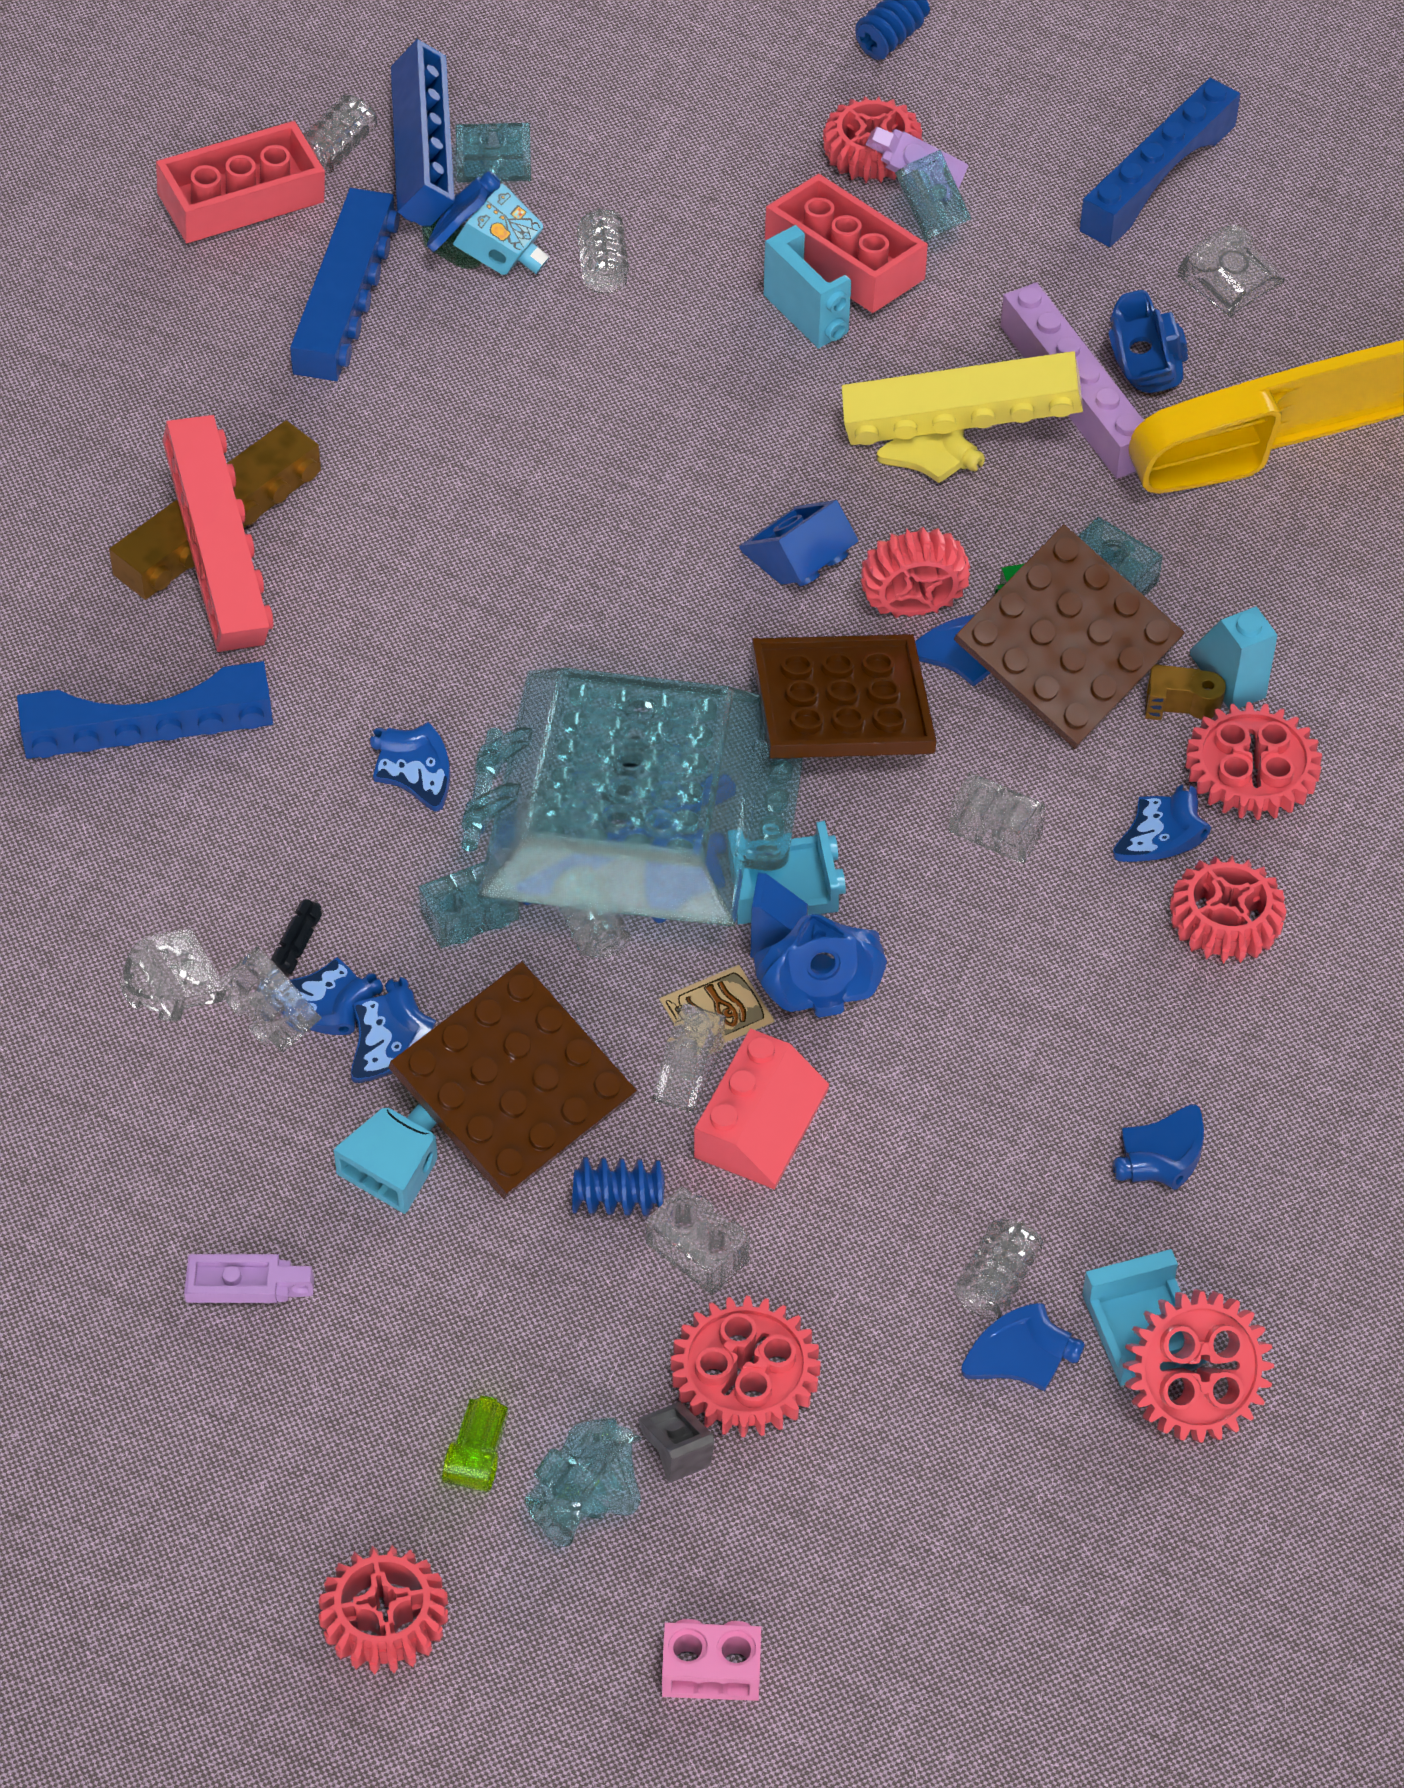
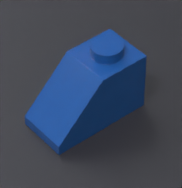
[750,872,808,958]

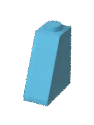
[1190,606,1278,709]

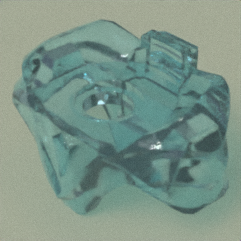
[525,1417,643,1548]

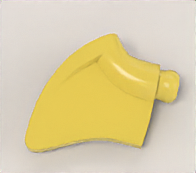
[877,429,985,483]

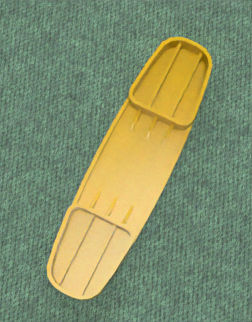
[1128,340,1404,494]

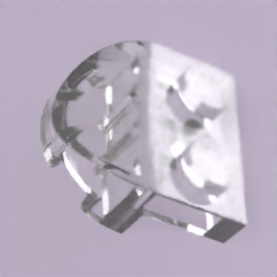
[120,928,227,1021]

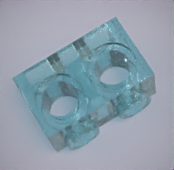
[419,857,519,949]

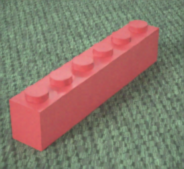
[162,415,273,652]

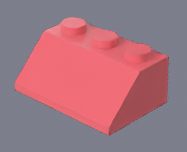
[694,1028,829,1190]

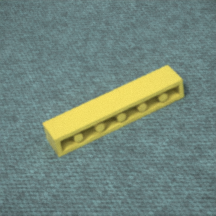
[842,351,1083,445]

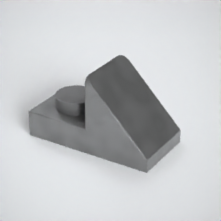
[638,1401,715,1483]

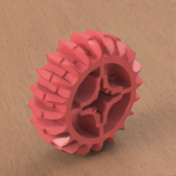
[823,96,923,183]
[861,527,970,618]
[1170,855,1286,964]
[318,1545,448,1674]

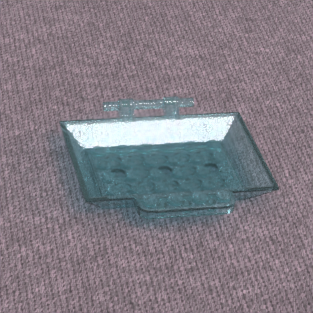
[461,667,803,927]

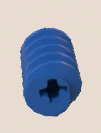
[855,0,930,61]
[572,1157,665,1217]

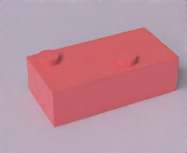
[156,121,325,244]
[765,173,928,313]

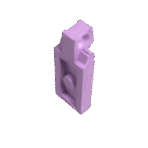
[865,126,969,200]
[184,1254,314,1303]

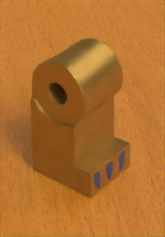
[1145,664,1226,720]

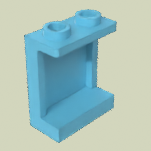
[764,225,851,349]
[724,821,846,924]
[1082,1249,1207,1386]

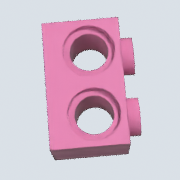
[662,1619,761,1701]

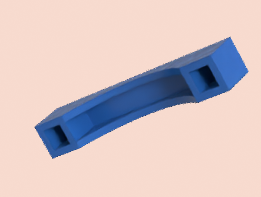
[1080,77,1241,247]
[17,661,273,759]

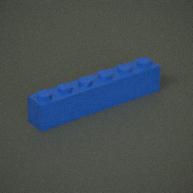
[391,39,455,229]
[290,188,400,382]

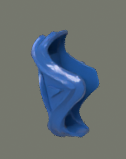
[1108,290,1188,393]
[754,914,887,1018]

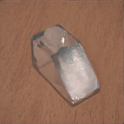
[653,1003,725,1113]

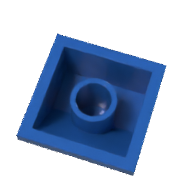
[739,500,859,586]

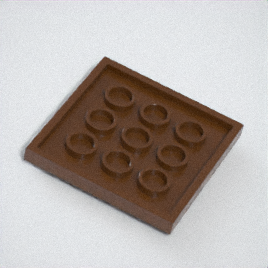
[954,524,1185,749]
[751,634,937,759]
[388,961,637,1199]

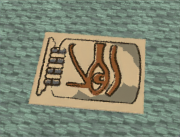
[659,965,775,1056]

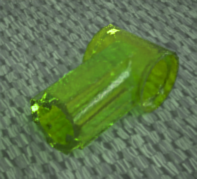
[442,1395,508,1492]

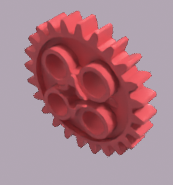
[1185,702,1322,820]
[1123,1289,1274,1443]
[671,1296,821,1437]

